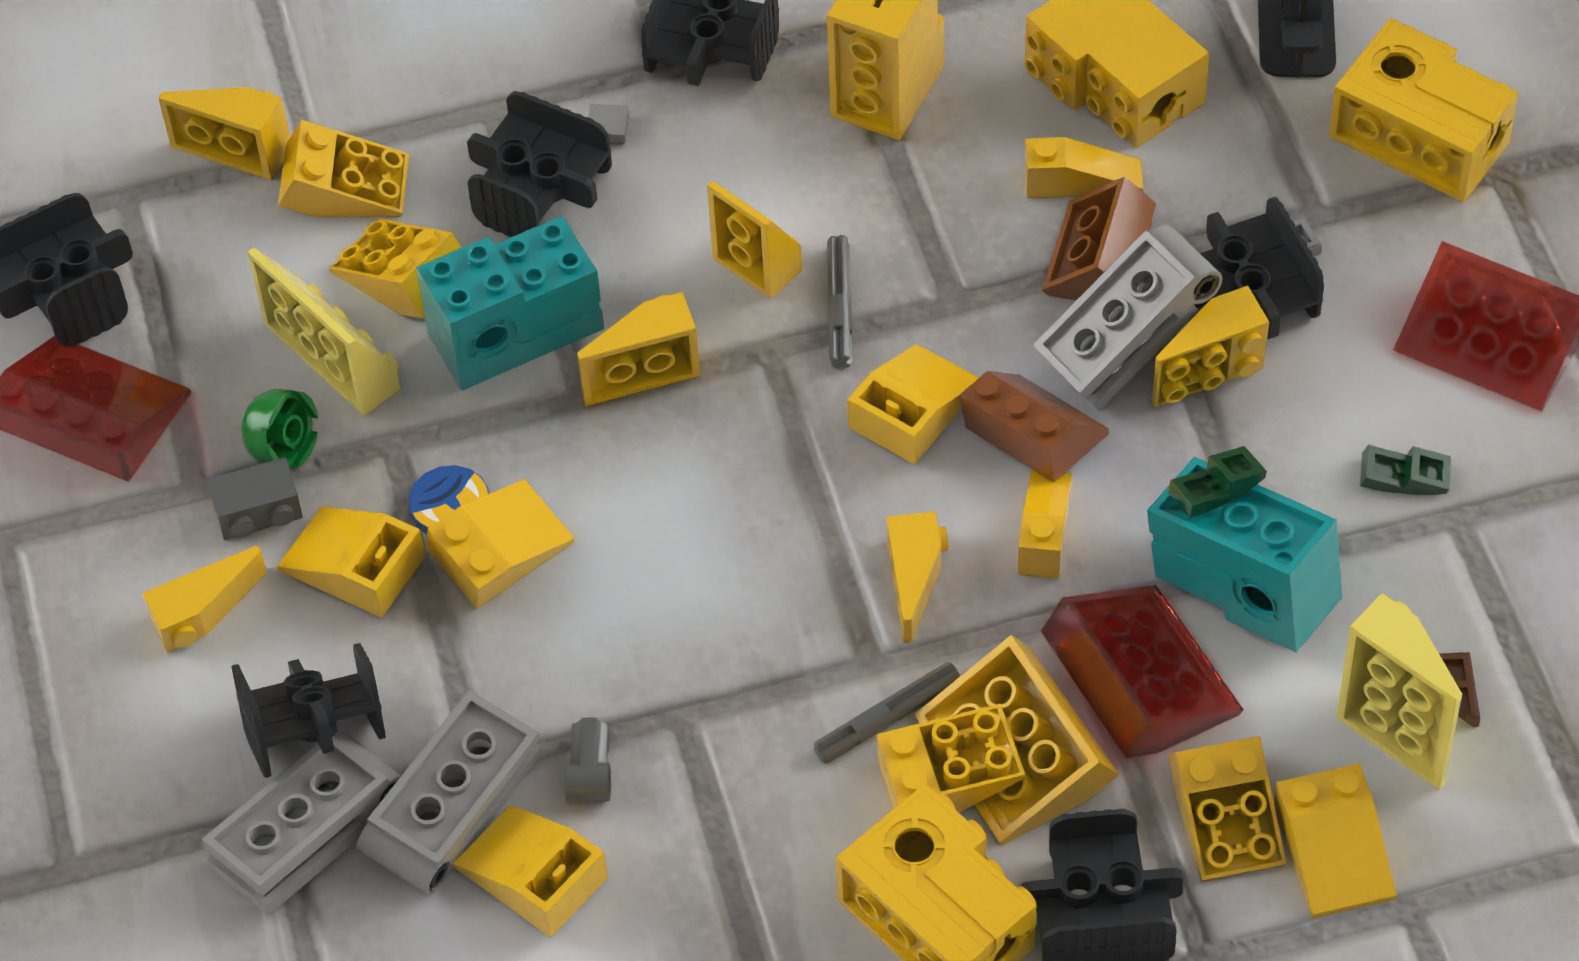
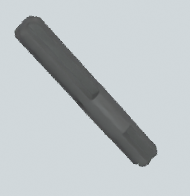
[827,235,852,369]
[814,662,960,763]

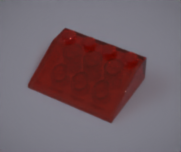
[1393,241,1579,412]
[0,336,191,482]
[1041,585,1244,758]

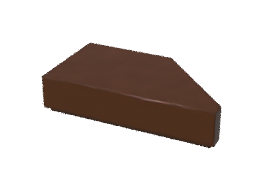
[1439,652,1481,727]

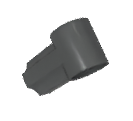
[565,717,611,801]

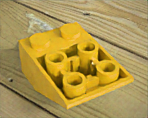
[278,119,409,217]
[329,219,461,319]
[1152,286,1269,407]
[847,344,979,465]
[277,507,425,618]
[877,704,1025,813]
[1168,736,1286,881]
[453,805,608,938]

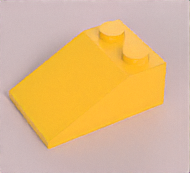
[158,87,290,180]
[707,180,802,299]
[577,291,700,407]
[426,479,575,609]
[1274,763,1397,919]

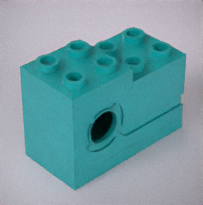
[416,216,604,391]
[1147,456,1342,653]

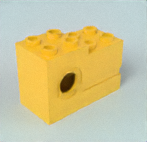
[827,0,944,141]
[1024,0,1209,148]
[1329,18,1519,203]
[835,783,1037,961]

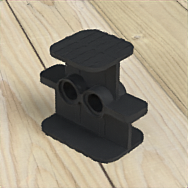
[641,0,779,86]
[1258,0,1336,77]
[467,91,612,237]
[0,193,133,347]
[1189,197,1324,339]
[231,643,386,778]
[1020,809,1183,961]

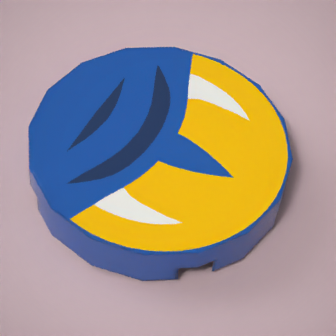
[409,465,489,535]

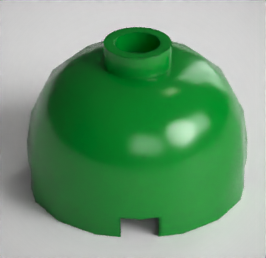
[241,389,318,468]

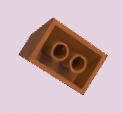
[1042,177,1156,301]
[960,371,1109,482]

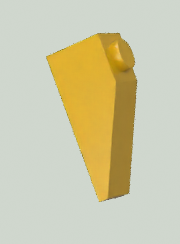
[1025,137,1143,198]
[1018,469,1072,579]
[886,511,949,643]
[143,545,267,652]

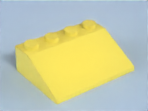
[248,247,401,416]
[1336,593,1462,790]

